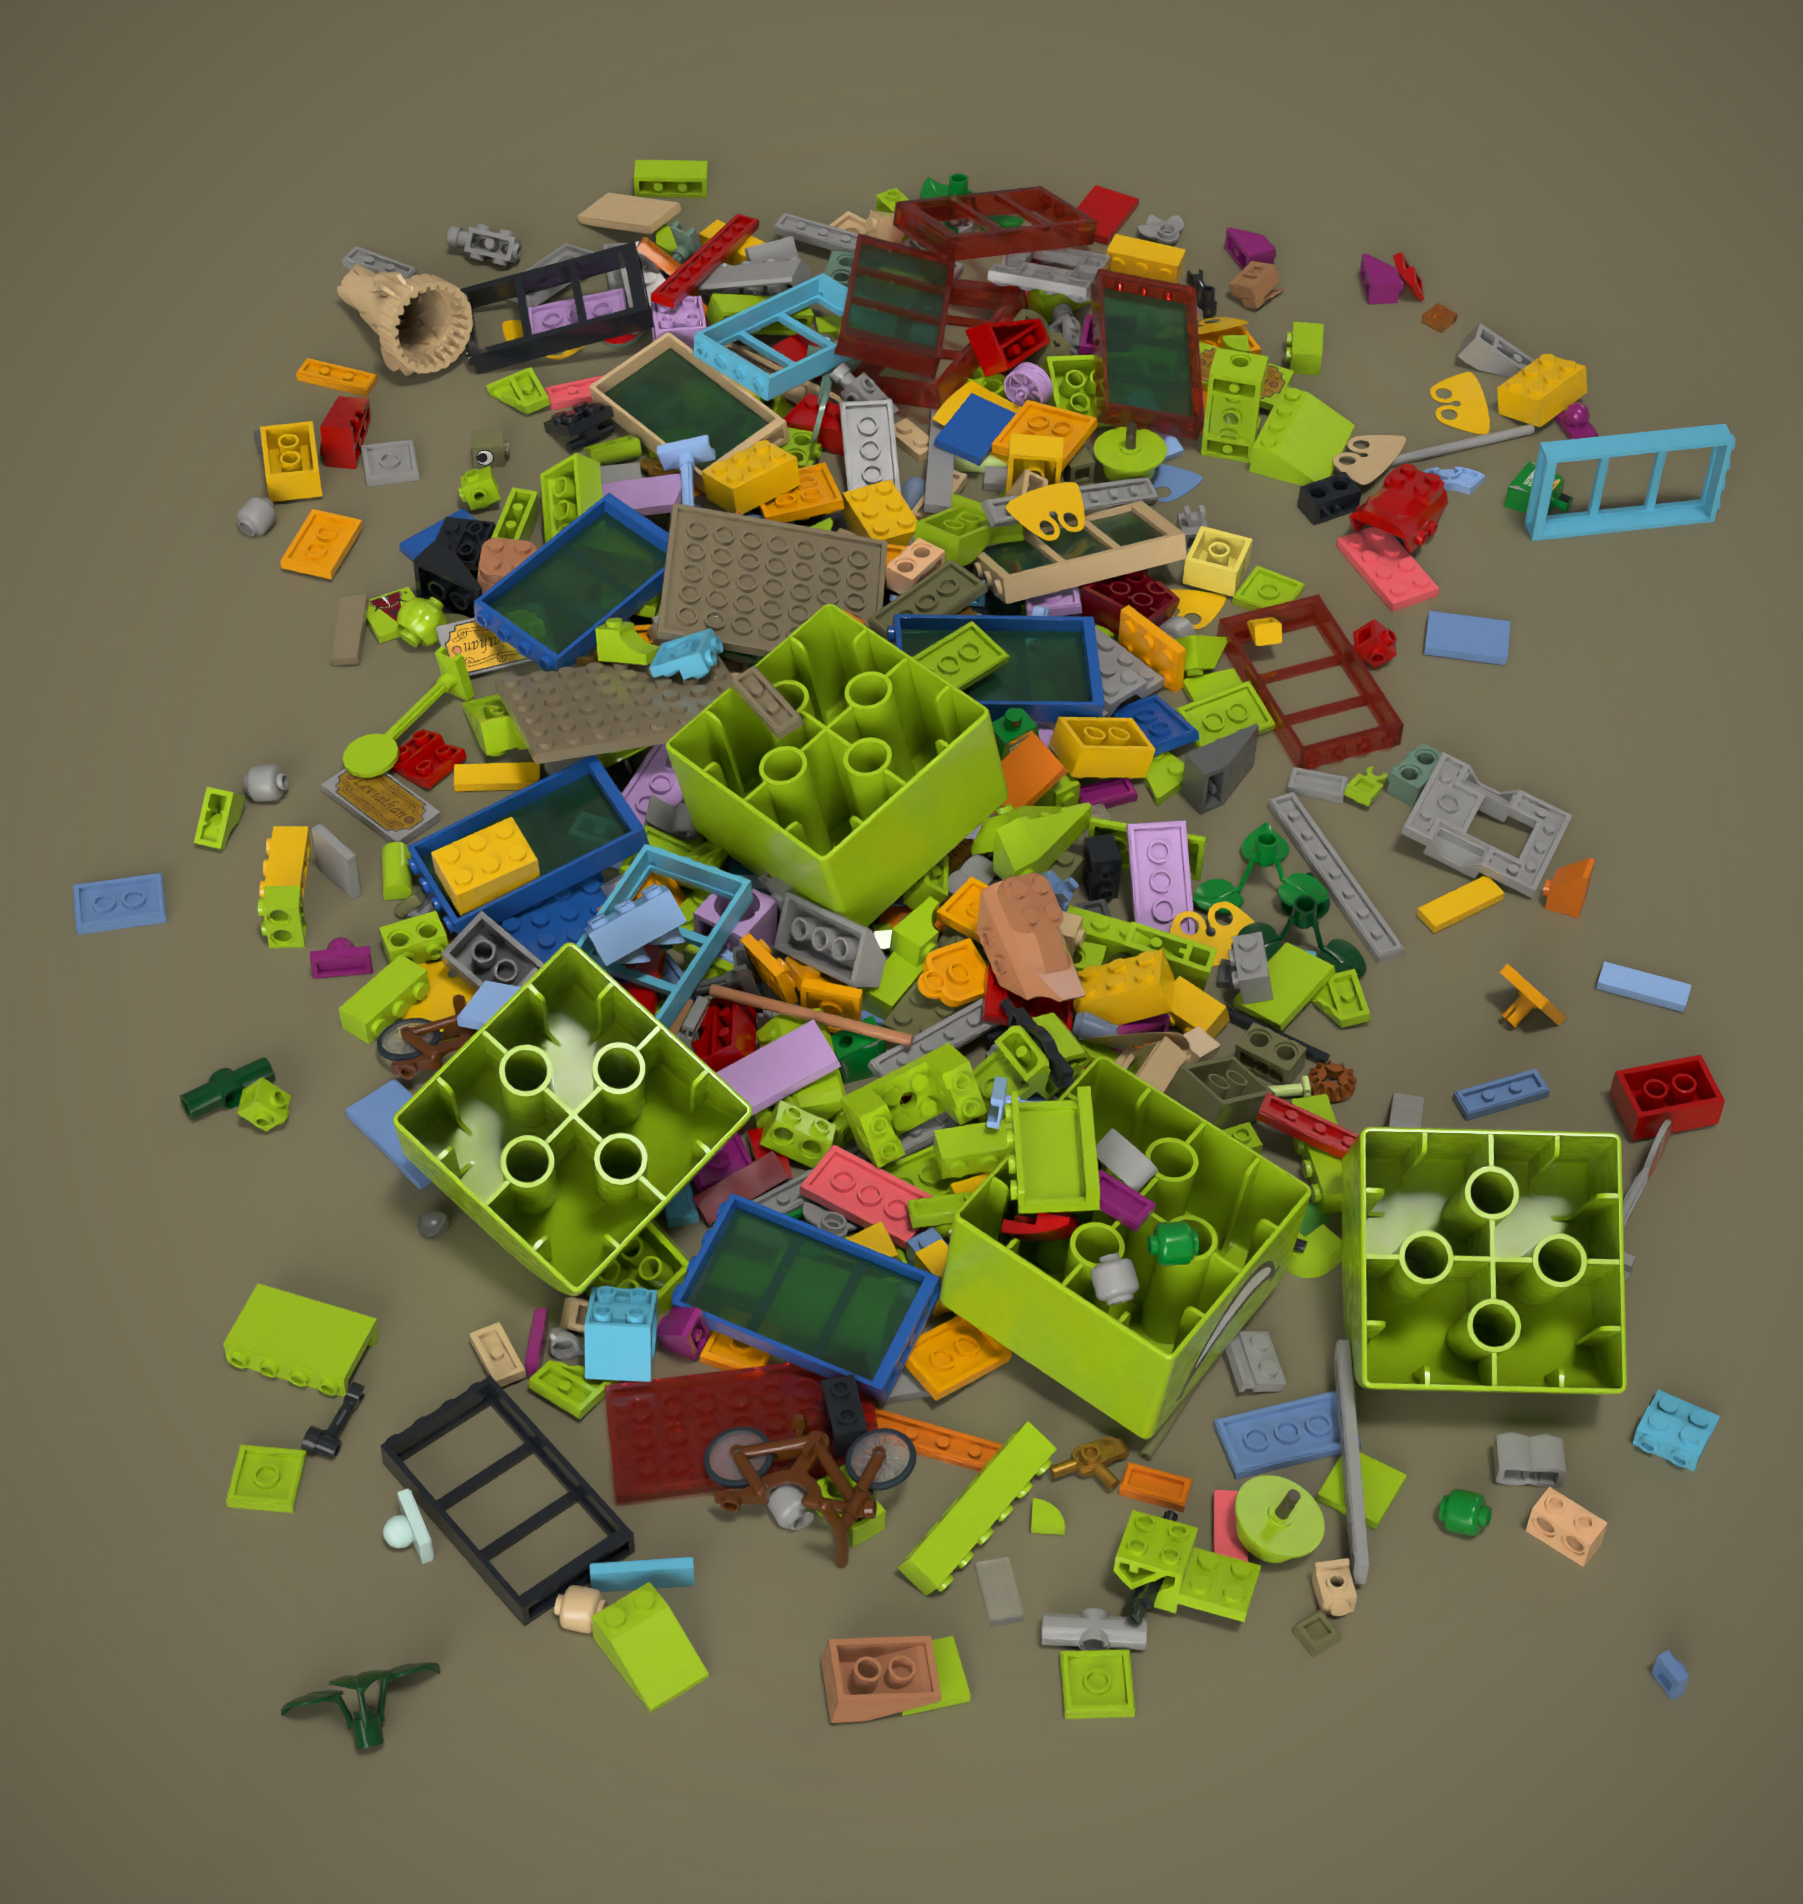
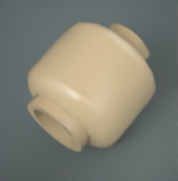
[554,1585,608,1634]

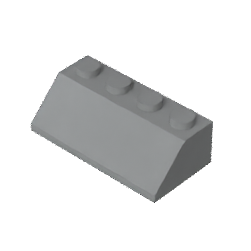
[698,257,810,299]
[774,891,886,988]

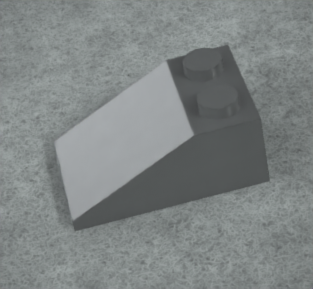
[441,910,544,991]

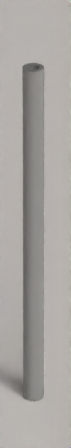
[1389,424,1535,467]

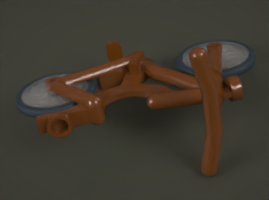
[377,994,478,1079]
[704,1414,916,1567]

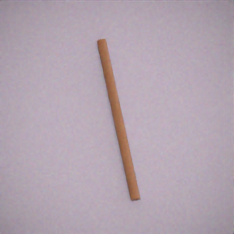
[709,984,914,1047]

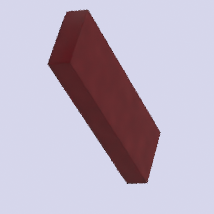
[692,1151,789,1226]

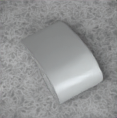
[645,795,699,840]
[1096,1129,1159,1192]

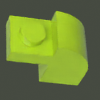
[1286,1224,1342,1278]

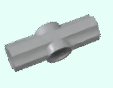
[1041,1608,1147,1650]

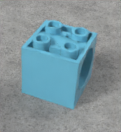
[584,1286,658,1382]

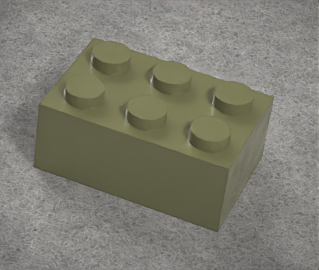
[1164,1055,1275,1130]

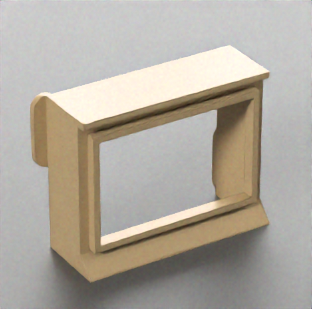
[1115,1036,1191,1093]

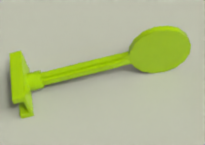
[342,646,475,778]

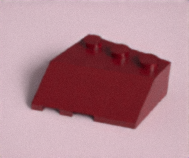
[1079,569,1180,635]

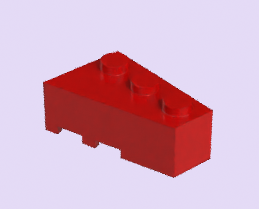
[965,319,1050,377]
[783,393,844,456]
[320,396,371,469]
[692,987,756,1073]

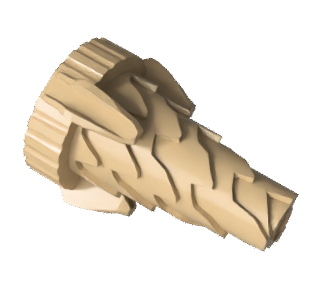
[337,264,473,376]

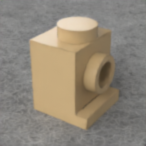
[1311,1558,1357,1616]

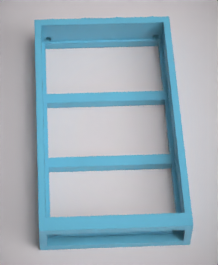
[693,273,897,401]
[1524,424,1735,541]
[576,844,753,1029]

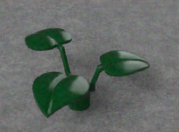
[1231,872,1366,977]
[281,1662,441,1749]

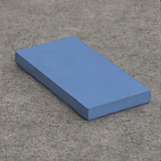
[345,1078,432,1190]
[1213,1390,1362,1480]

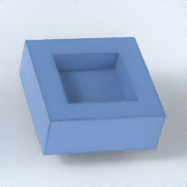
[1651,1650,1689,1700]

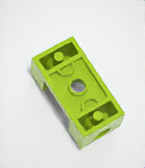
[1201,348,1269,463]
[840,1042,987,1169]

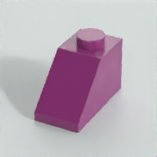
[1224,227,1276,270]
[1359,254,1403,305]
[657,1307,711,1362]

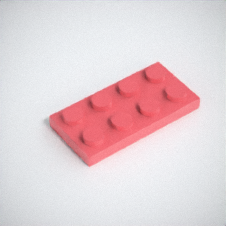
[1336,526,1439,612]
[800,1145,934,1250]

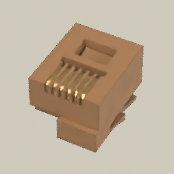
[1228,261,1285,309]

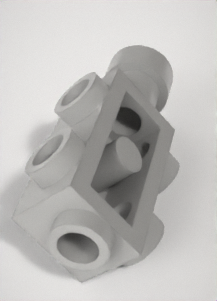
[447,224,522,267]
[1048,304,1080,356]
[829,362,899,422]

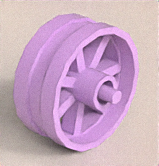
[1004,362,1053,407]

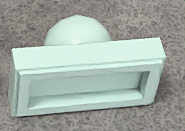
[383,1488,434,1564]

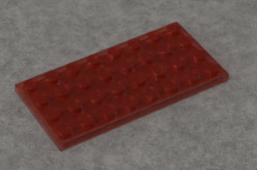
[604,1353,884,1504]

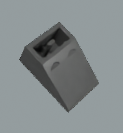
[1181,724,1259,815]

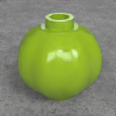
[397,597,447,648]

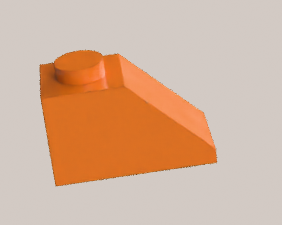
[1542,858,1596,919]

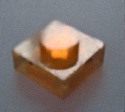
[1421,303,1457,333]

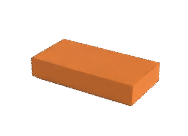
[1119,1462,1193,1513]

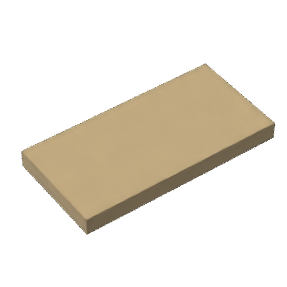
[577,192,682,235]

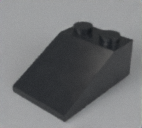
[413,542,482,619]

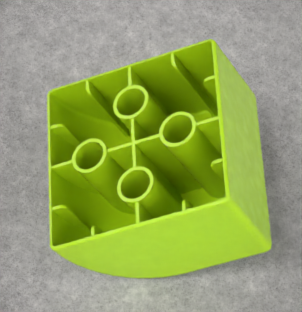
[393,942,752,1296]
[1342,1127,1627,1395]

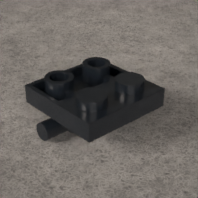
[543,401,615,453]
[435,517,496,580]

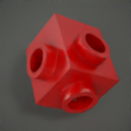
[1353,618,1397,668]

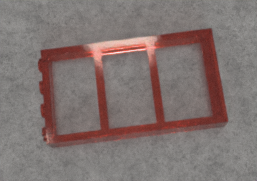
[893,186,1097,262]
[851,276,1029,410]
[1217,594,1404,769]

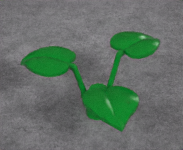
[917,173,1024,244]
[1192,822,1329,914]

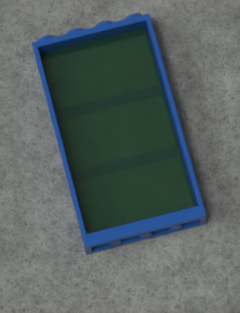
[474,493,669,672]
[887,614,1105,722]
[407,755,649,936]
[672,1193,941,1402]

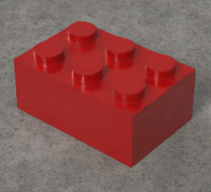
[1609,1054,1725,1141]

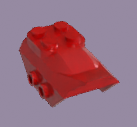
[1349,464,1448,554]

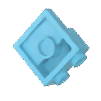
[649,628,723,680]
[1632,1389,1720,1472]

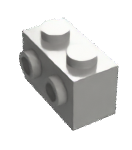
[1228,932,1273,1004]

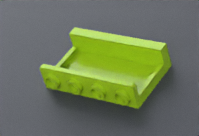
[1005,1086,1100,1214]
[223,1283,380,1397]

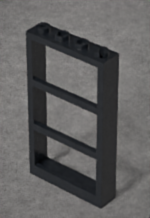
[460,242,654,374]
[380,1375,635,1627]

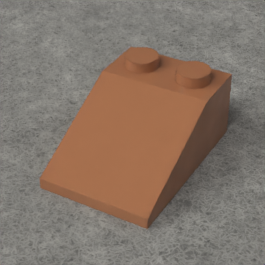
[821,1636,942,1723]

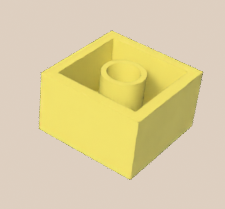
[1183,526,1253,597]

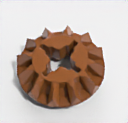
[1308,1059,1357,1102]

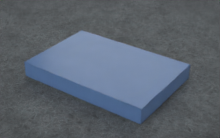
[1424,611,1511,665]
[73,873,167,935]

